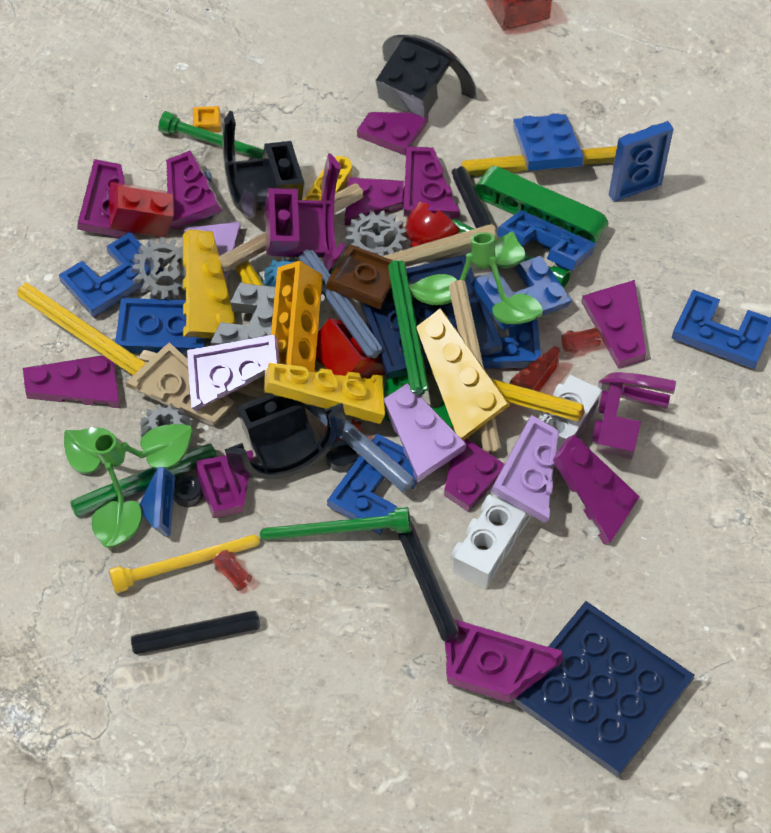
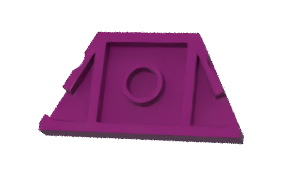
[445,619,563,703]

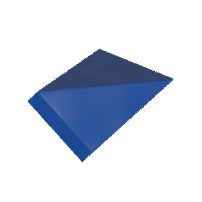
[139,467,175,537]

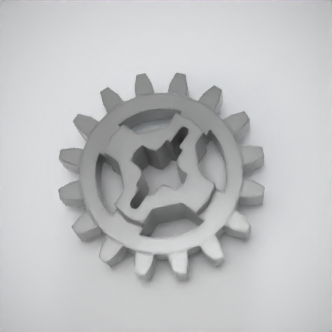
[346,210,407,256]
[131,237,186,299]

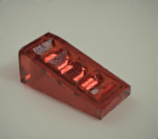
[510,346,560,392]

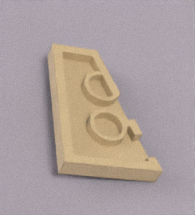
[126,343,235,426]

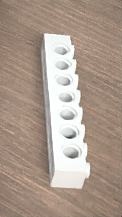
[451,375,602,589]

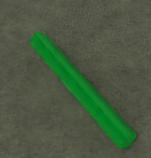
[388,260,428,395]
[70,444,217,517]

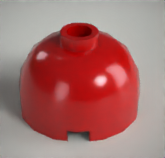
[405,202,460,248]

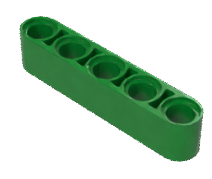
[475,166,608,243]

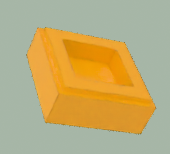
[193,106,221,133]

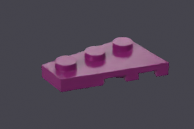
[403,146,460,219]
[166,150,223,229]
[77,159,134,238]
[581,280,646,368]
[23,355,120,409]
[552,434,640,544]

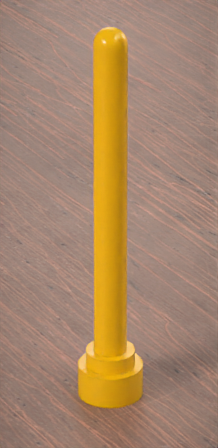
[109,535,260,594]

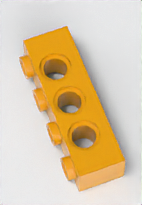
[271,261,323,372]

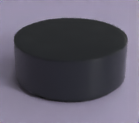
[326,440,357,472]
[173,475,203,507]

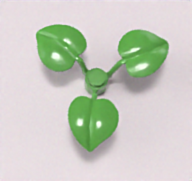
[409,231,543,324]
[64,424,193,548]

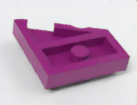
[357,112,428,156]
[345,177,404,226]
[444,438,504,513]
[194,450,253,518]

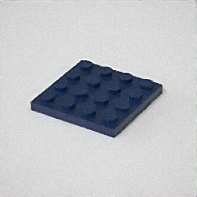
[359,255,503,379]
[511,601,695,778]

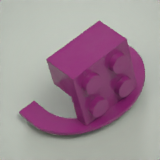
[265,153,345,271]
[592,372,676,459]

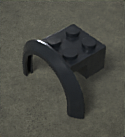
[376,34,477,118]
[222,111,305,218]
[225,394,346,479]

